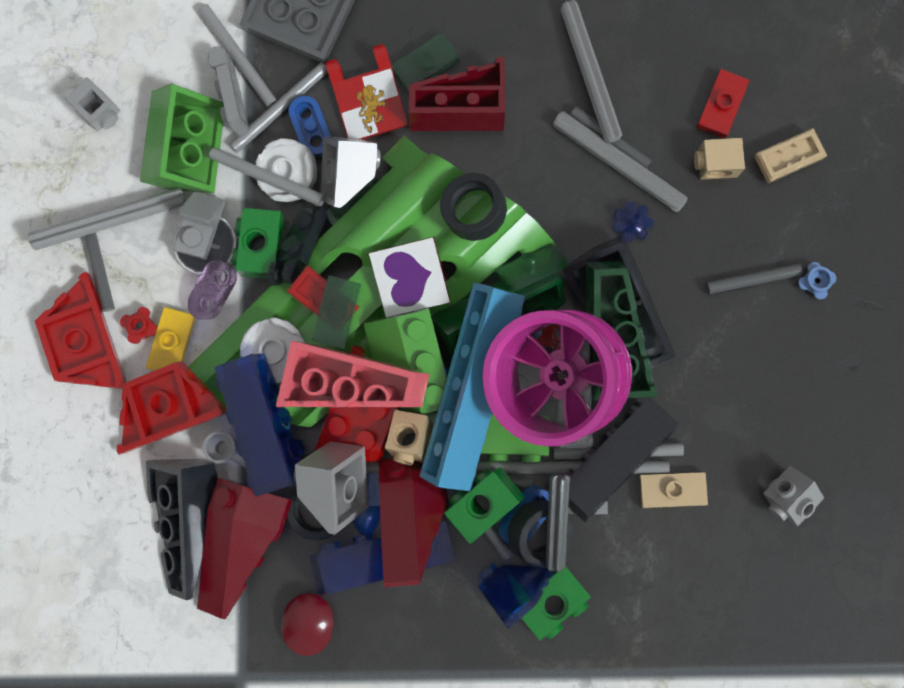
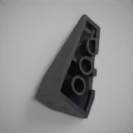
[562,234,676,367]
[146,459,218,601]

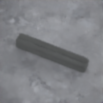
[545,473,570,572]

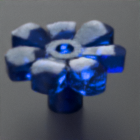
[614,201,654,242]

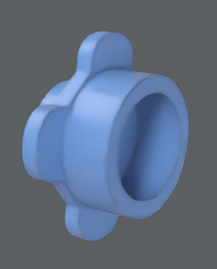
[798,262,836,300]

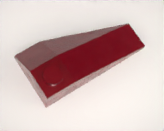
[379,458,449,588]
[197,478,292,619]

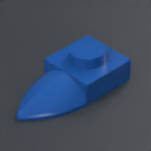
[353,473,380,539]

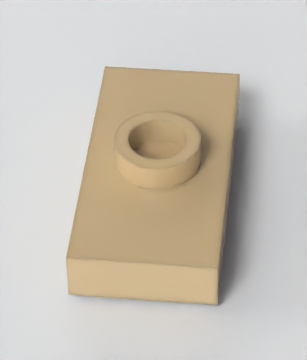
[754,128,827,184]
[639,472,708,508]

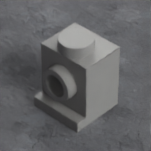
[65,77,121,132]

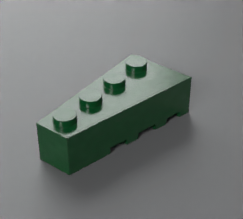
[431,260,566,369]
[585,261,658,400]

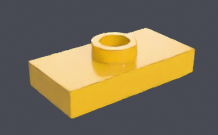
[146,307,197,371]

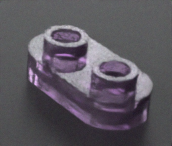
[188,260,237,320]

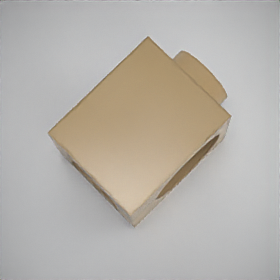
[694,138,745,180]
[385,410,434,465]

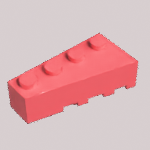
[276,341,430,407]

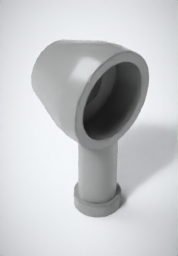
[203,431,264,475]

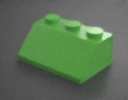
[140,83,224,193]
[363,308,447,415]

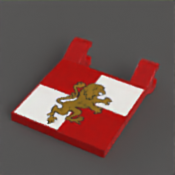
[325,44,409,140]

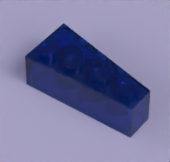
[215,353,305,497]
[309,521,455,595]

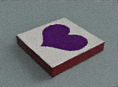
[369,236,451,317]

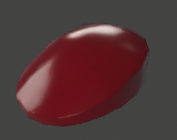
[281,593,334,656]

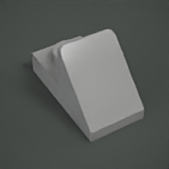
[173,191,226,261]

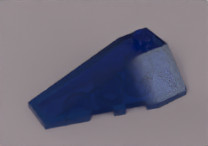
[477,562,555,629]

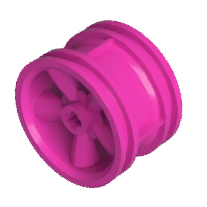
[483,310,632,446]

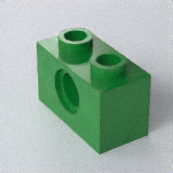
[232,208,285,279]
[444,467,526,544]
[513,566,591,641]

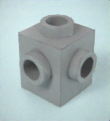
[763,465,824,526]

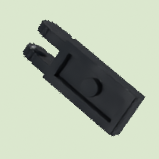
[267,206,328,286]

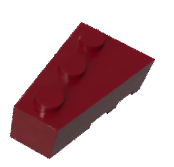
[409,56,505,131]

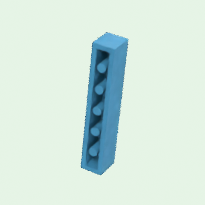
[420,282,525,491]

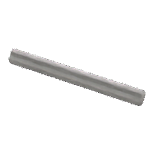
[560,0,622,143]
[553,111,688,212]
[28,188,186,250]

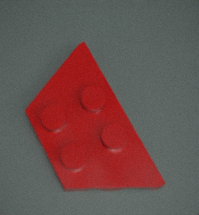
[35,272,126,389]
[314,345,401,462]
[117,362,228,455]

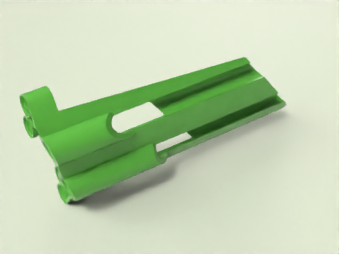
[188,136,556,427]

